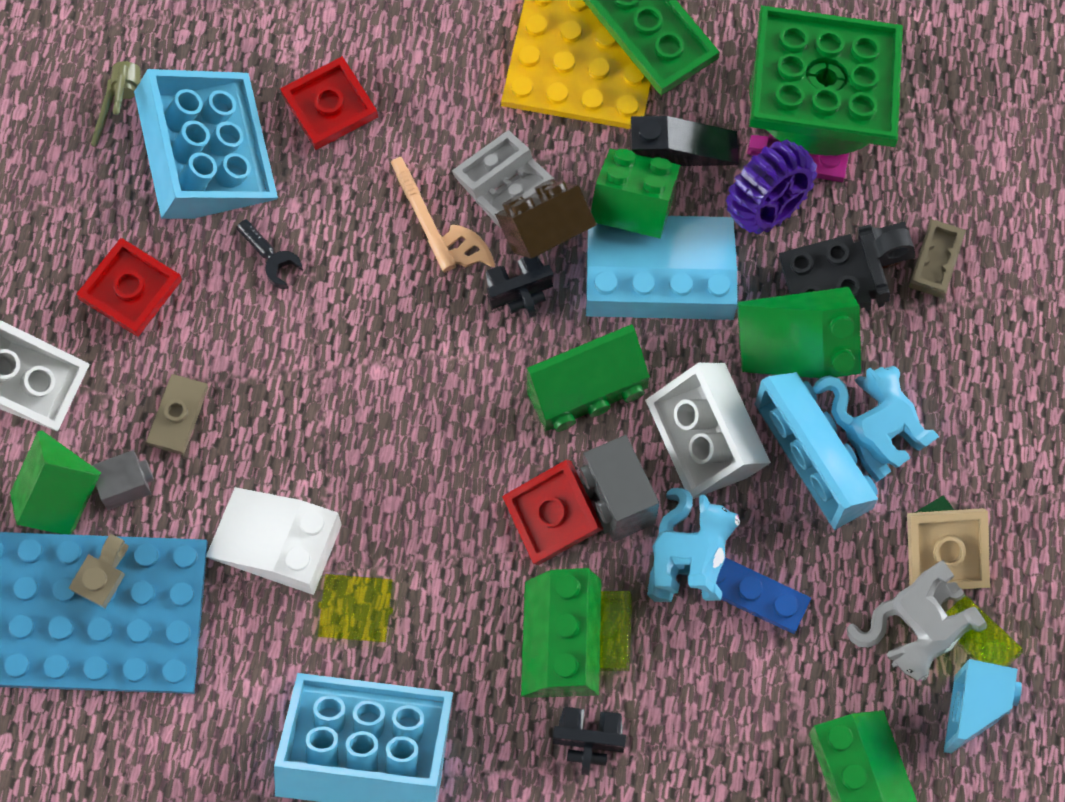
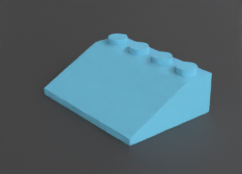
[134,69,278,219]
[586,216,737,320]
[274,673,453,802]

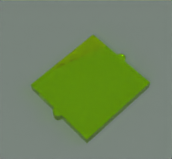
[318,574,393,643]

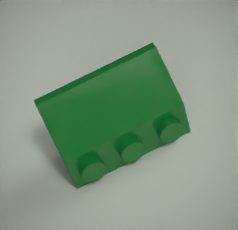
[527,324,650,432]
[521,568,602,698]
[809,710,917,802]

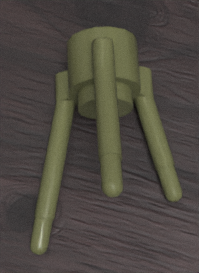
[91,61,141,147]

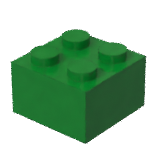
[591,148,681,239]

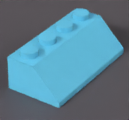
[754,372,878,530]

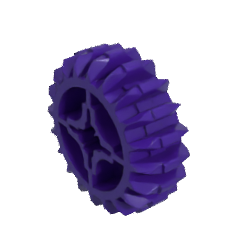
[726,139,817,235]

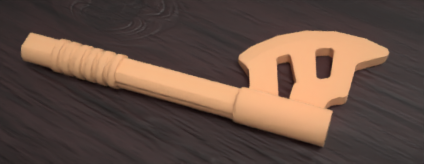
[391,157,495,273]

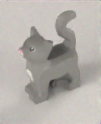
[847,560,987,681]

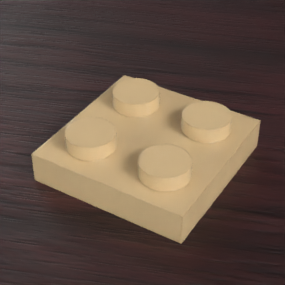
[907,508,990,589]

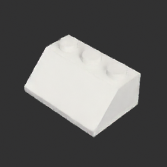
[645,363,771,499]

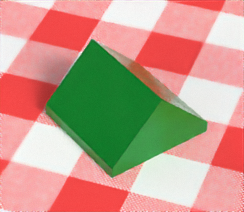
[10,430,101,535]

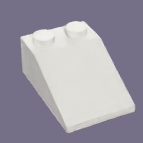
[0,320,90,431]
[206,487,342,595]

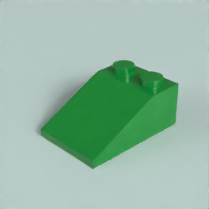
[737,287,862,379]

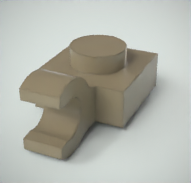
[69,534,129,609]

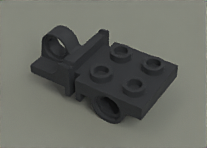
[779,221,916,311]

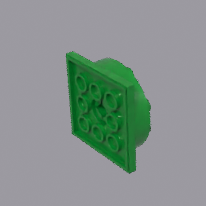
[749,5,903,156]

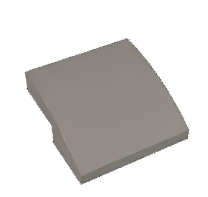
[452,130,554,228]

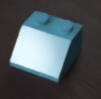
[944,659,1022,754]

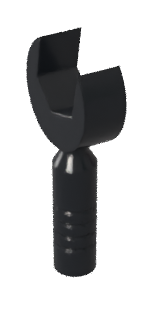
[237,219,303,289]

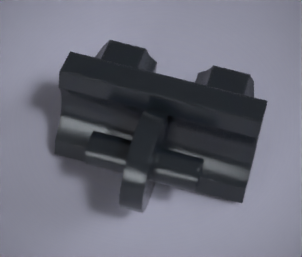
[486,256,554,319]
[553,707,626,775]

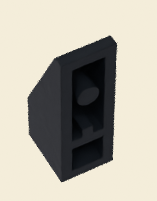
[629,116,739,166]

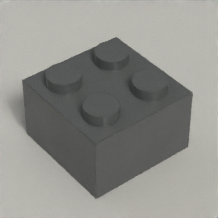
[579,435,659,542]

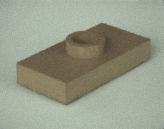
[908,219,966,299]
[146,374,209,456]

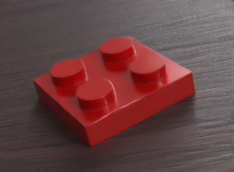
[280,56,378,150]
[76,238,182,337]
[502,460,604,565]

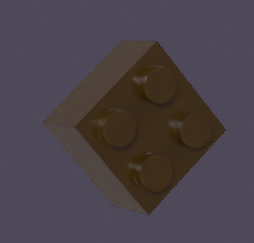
[495,179,597,259]

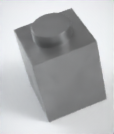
[91,450,154,510]

